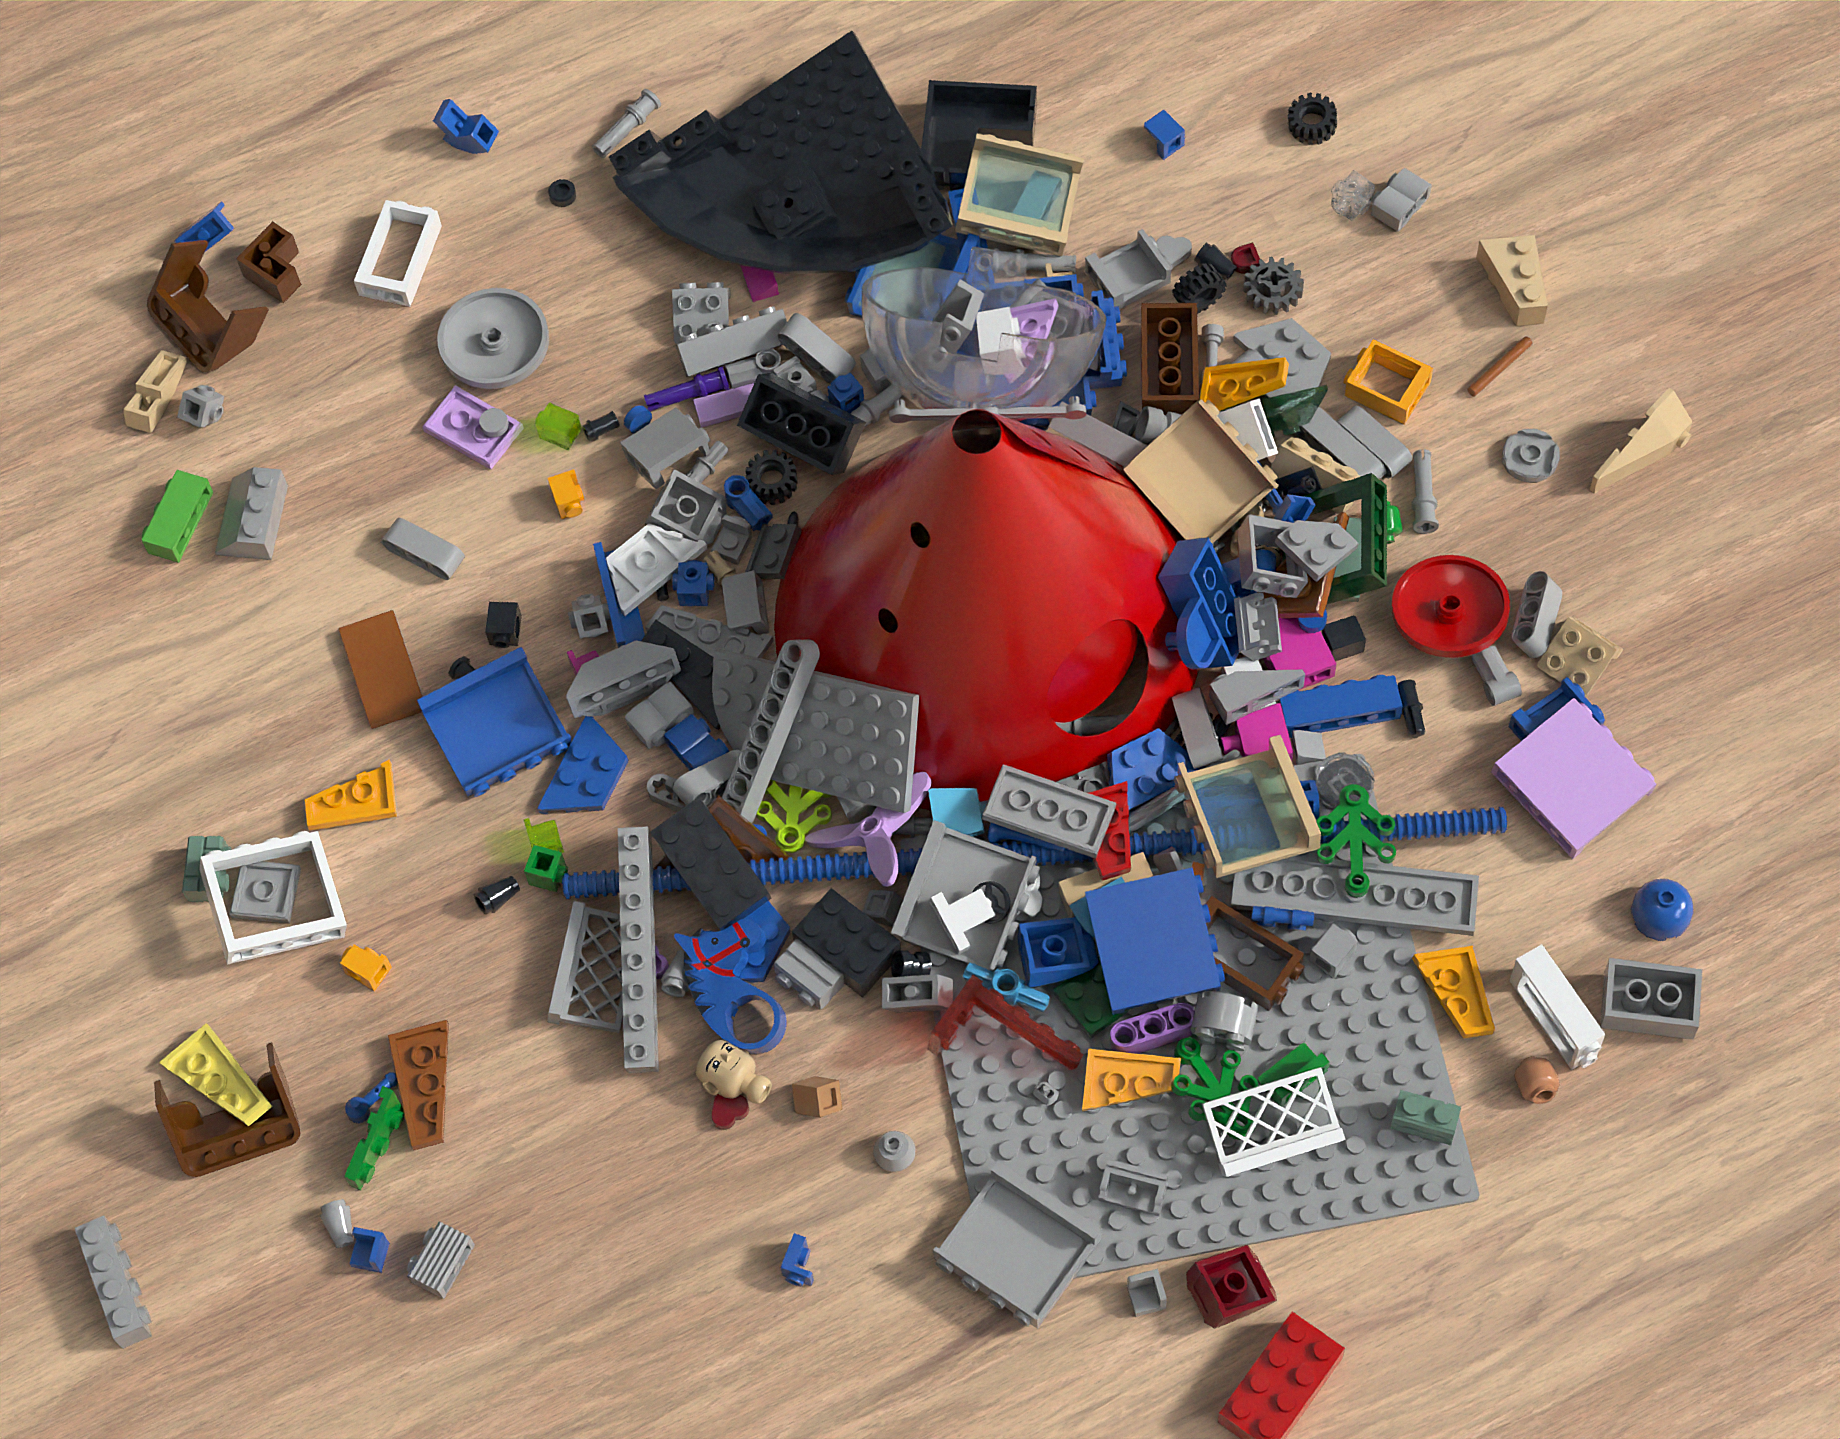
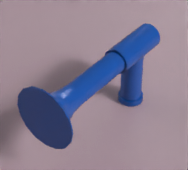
[988,823,1069,852]

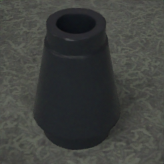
[1194,242,1237,280]
[474,876,520,914]

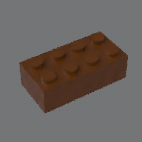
[1141,303,1199,415]

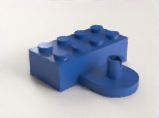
[1158,537,1240,669]

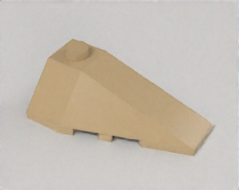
[1590,387,1692,493]

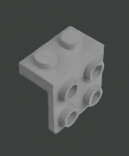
[672,282,731,344]

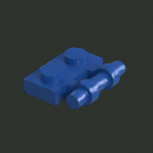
[1252,906,1314,931]

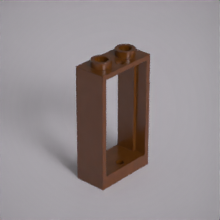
[1206,896,1305,1011]

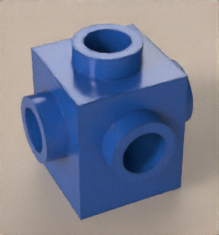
[672,560,714,606]

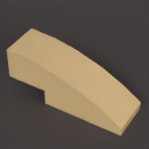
[123,350,187,433]

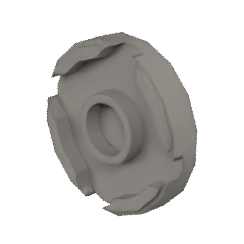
[1502,429,1560,482]

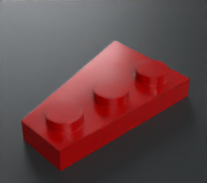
[1089,781,1131,881]

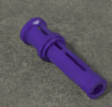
[644,366,730,412]

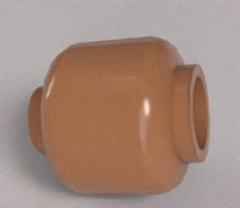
[1514,1056,1560,1104]

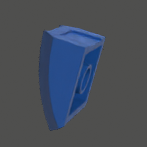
[1017,917,1099,987]

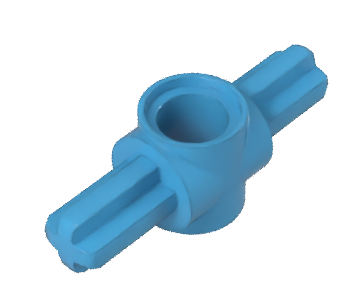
[963,963,1050,1012]

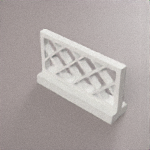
[1202,1067,1345,1177]

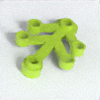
[756,779,832,853]

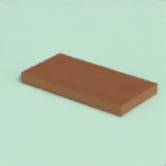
[338,610,423,729]

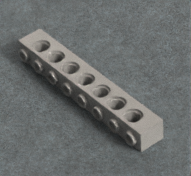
[618,826,659,1073]

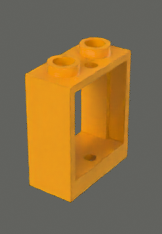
[1343,339,1433,425]

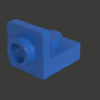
[780,1233,814,1287]

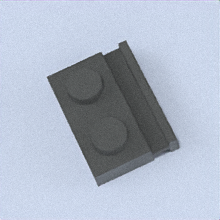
[745,524,802,579]

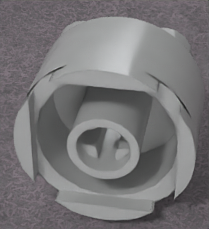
[1191,991,1258,1051]

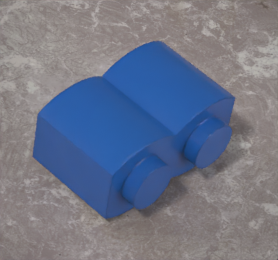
[664,714,729,771]

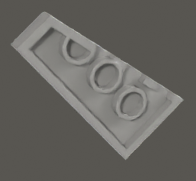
[645,605,774,658]

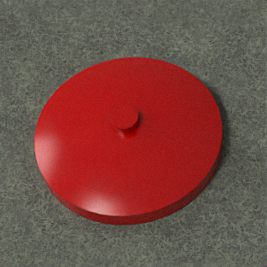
[1392,555,1510,658]

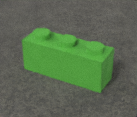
[141,470,213,563]

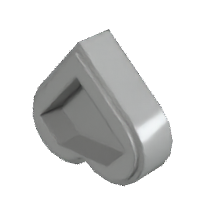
[1156,236,1192,268]

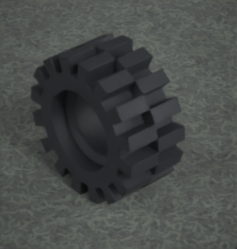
[1288,93,1337,145]
[1172,264,1227,314]
[745,450,798,505]

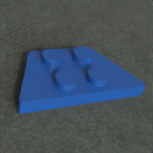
[537,716,629,814]
[1107,728,1206,810]
[739,901,791,983]

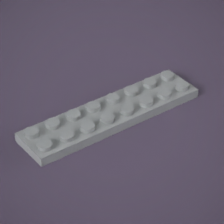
[1231,848,1479,936]

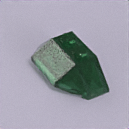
[1220,385,1328,437]

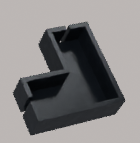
[921,80,1037,191]

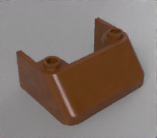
[147,240,269,372]
[154,1042,300,1177]

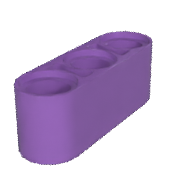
[1110,1002,1195,1054]

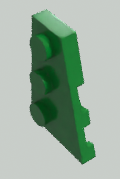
[344,1086,404,1191]

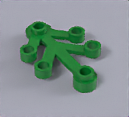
[1316,784,1396,898]
[1171,1038,1258,1140]

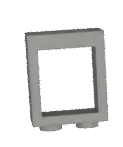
[1237,514,1308,598]

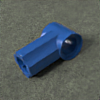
[724,475,773,532]

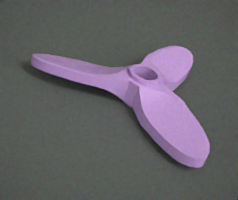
[805,772,931,887]

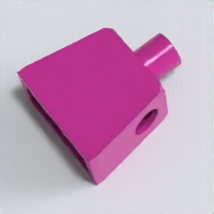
[1221,703,1293,761]

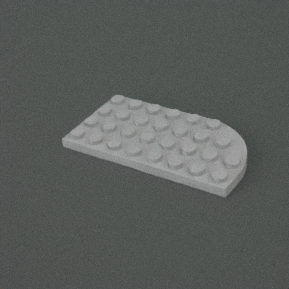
[712,649,919,813]

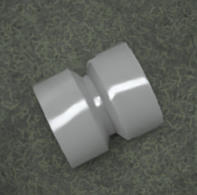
[1135,406,1181,445]

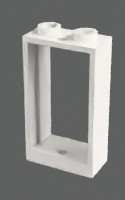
[354,200,442,307]
[1510,944,1605,1070]

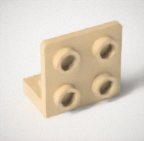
[1537,617,1624,697]

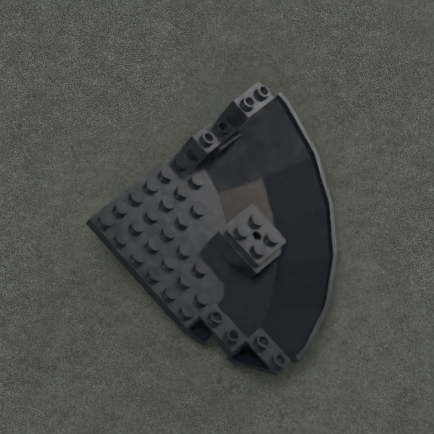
[609,30,953,274]

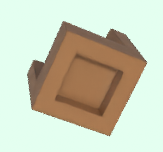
[792,1076,843,1118]

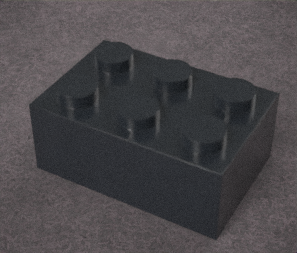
[792,888,901,998]

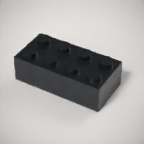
[737,373,866,475]
[650,797,772,930]

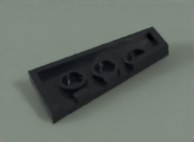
[641,619,720,730]

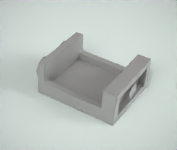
[1085,229,1173,309]
[921,280,984,369]
[620,407,711,489]

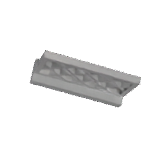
[548,901,623,1033]

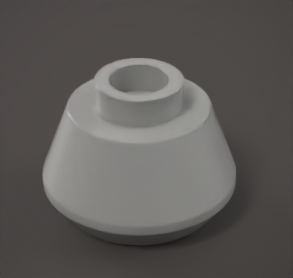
[873,1131,916,1172]

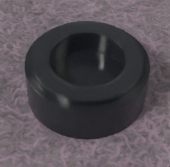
[548,179,576,207]

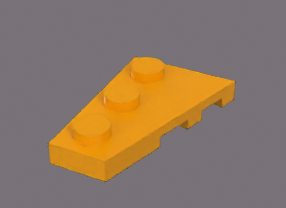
[1200,357,1289,411]
[305,759,397,831]
[1412,946,1495,1039]
[1082,1049,1181,1111]

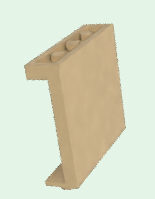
[1122,399,1278,544]

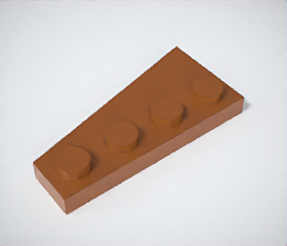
[388,1020,449,1150]

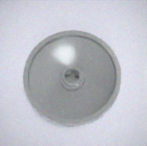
[437,288,549,389]

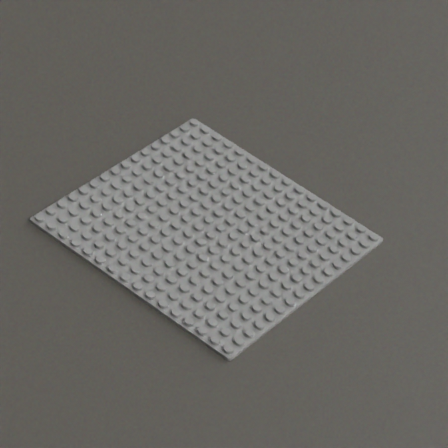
[900,754,1479,1279]

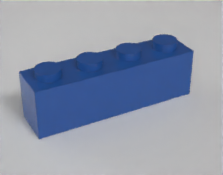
[1278,675,1403,738]

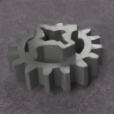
[1243,257,1304,315]

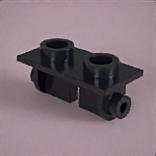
[1262,466,1322,507]

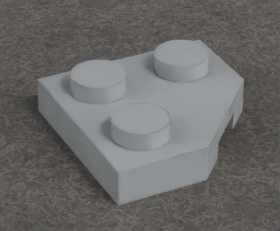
[1275,520,1359,582]

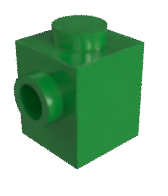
[524,845,568,892]

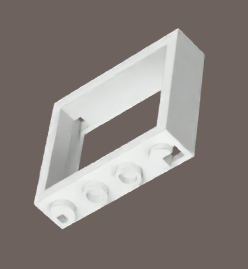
[199,831,347,964]

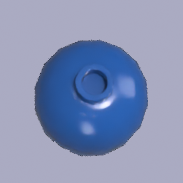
[1631,878,1693,941]

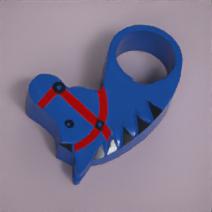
[674,919,787,1054]

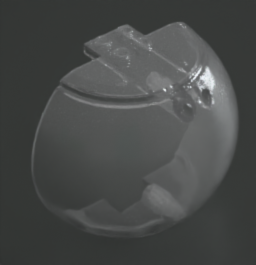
[861,247,1106,427]

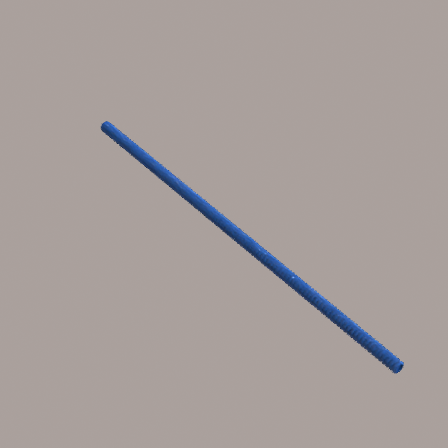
[562,807,1507,899]

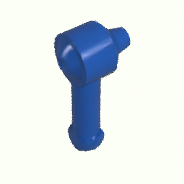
[345,1072,398,1124]

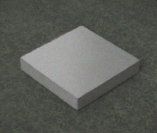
[230,861,301,924]

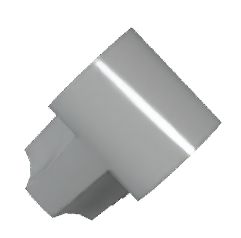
[725,348,781,389]
[1472,646,1522,706]

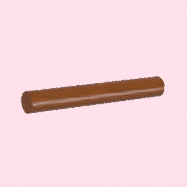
[1467,336,1533,397]

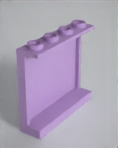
[1491,698,1656,859]

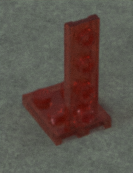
[927,975,1084,1070]

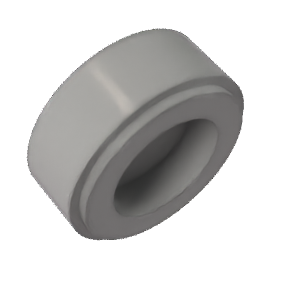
[479,408,509,437]

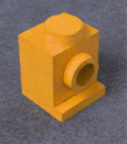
[547,469,585,519]
[340,944,392,991]

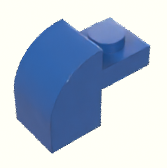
[433,99,499,154]

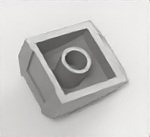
[645,469,727,544]

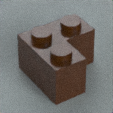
[236,221,301,304]

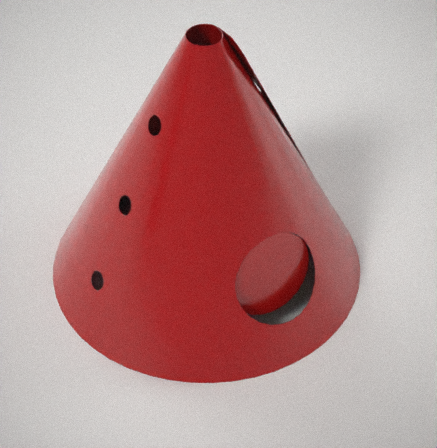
[774,409,1199,811]

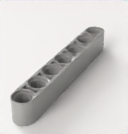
[1231,348,1386,479]
[722,639,820,823]

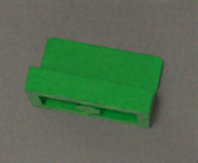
[1258,1043,1330,1107]

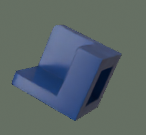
[1144,109,1185,160]
[349,1227,390,1273]

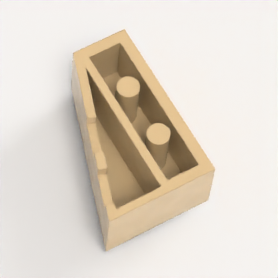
[1476,235,1548,326]

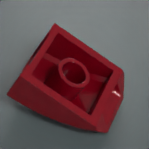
[1186,1245,1277,1329]

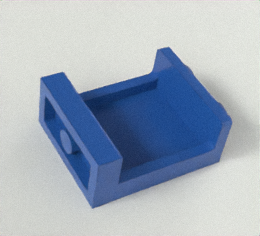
[1508,677,1605,741]

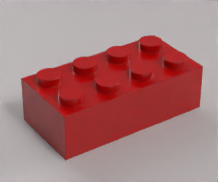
[1218,1311,1345,1439]

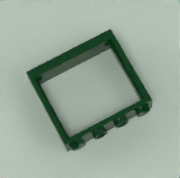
[1282,473,1387,605]

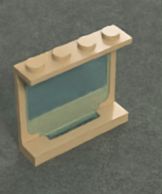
[955,134,1084,256]
[1174,735,1321,878]

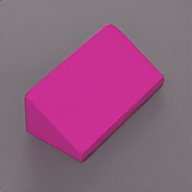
[740,265,779,302]

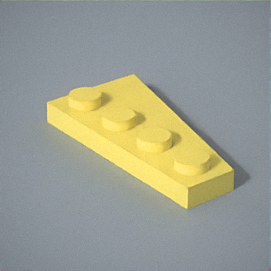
[159,1023,272,1126]

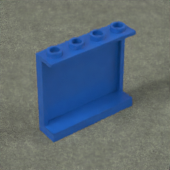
[417,647,571,797]
[1085,867,1225,1015]

